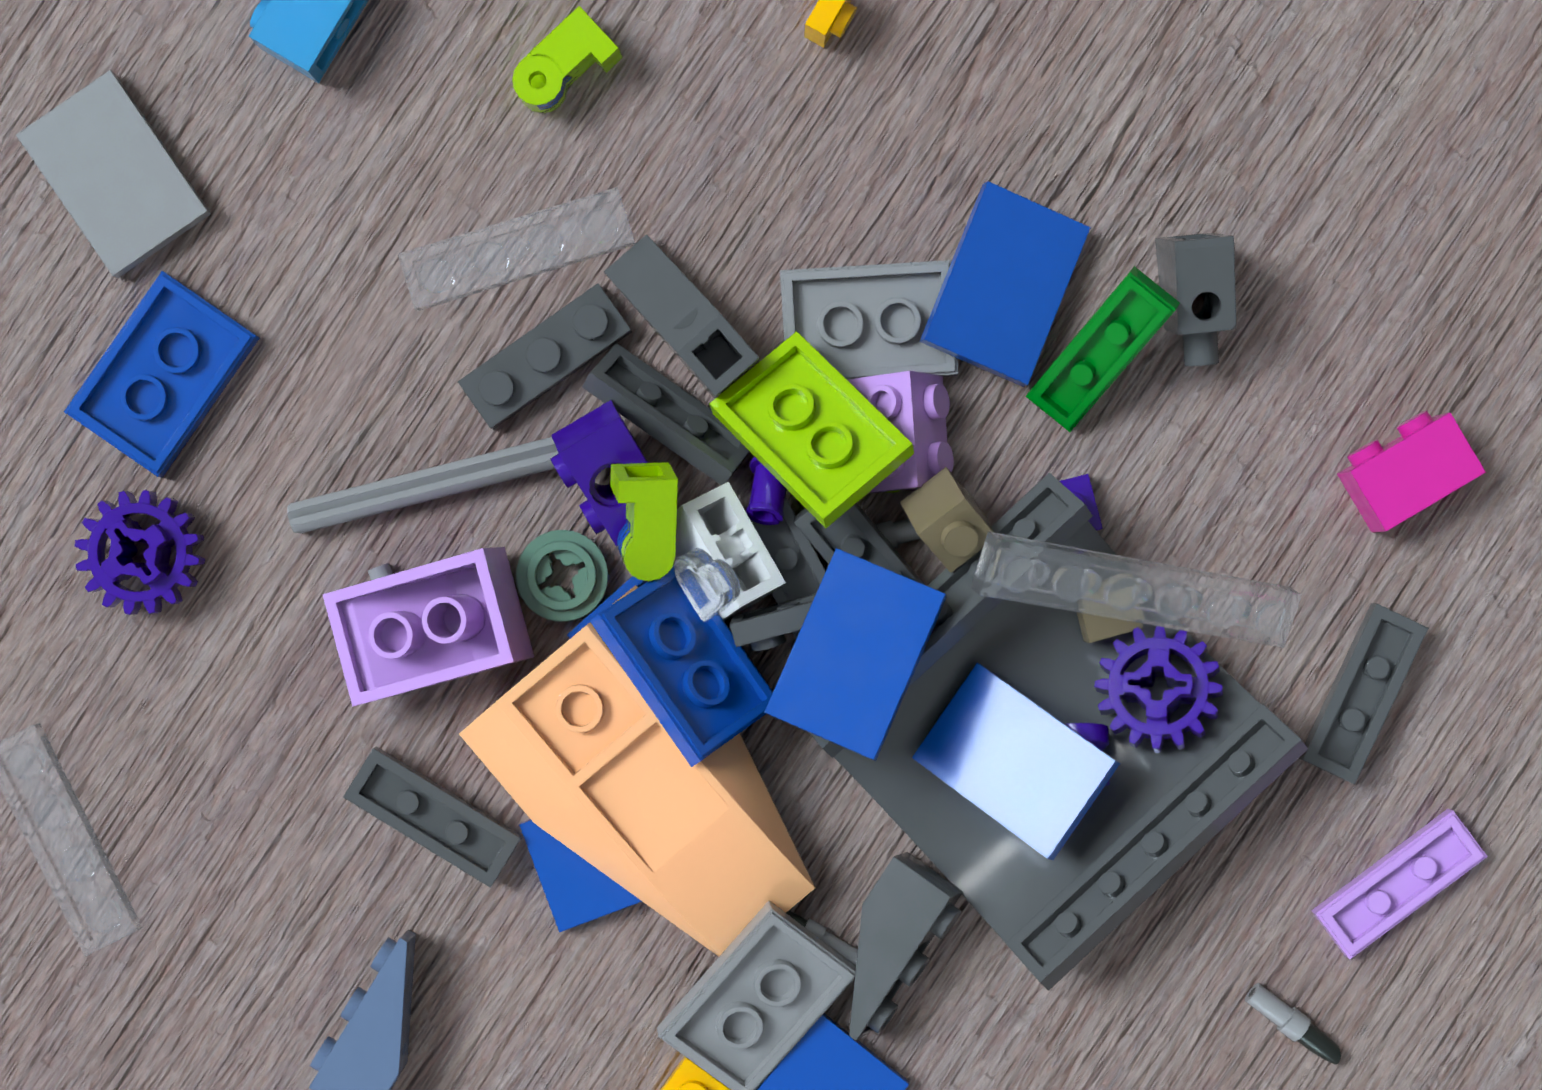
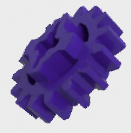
[75,490,205,615]
[1094,624,1223,753]

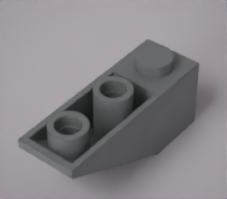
[604,234,760,399]
[849,852,963,1041]

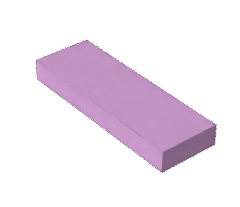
[1311,809,1488,959]

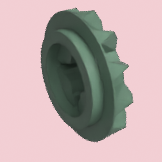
[516,530,609,622]

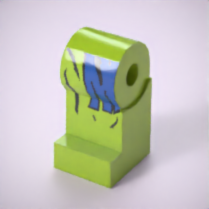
[512,6,623,113]
[610,462,678,581]

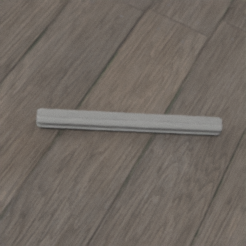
[287,437,558,533]

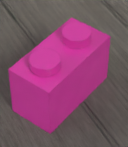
[1337,410,1486,533]

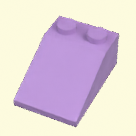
[322,547,534,707]

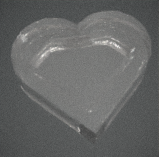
[675,548,740,622]

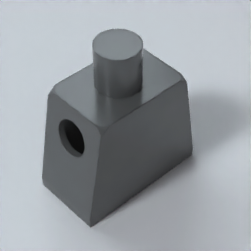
[1155,233,1236,366]

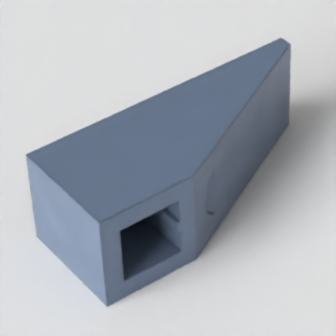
[309,929,416,1090]

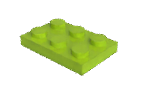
[709,331,914,528]

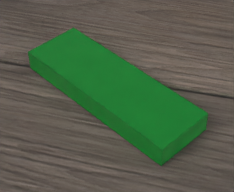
[1025,266,1180,432]

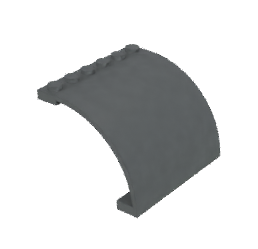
[808,472,1308,991]

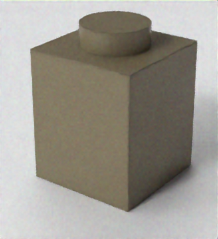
[900,467,998,573]

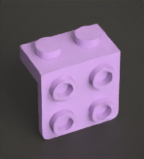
[847,371,954,494]

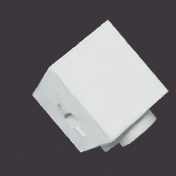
[675,482,786,621]

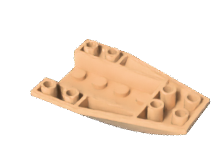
[459,585,815,957]

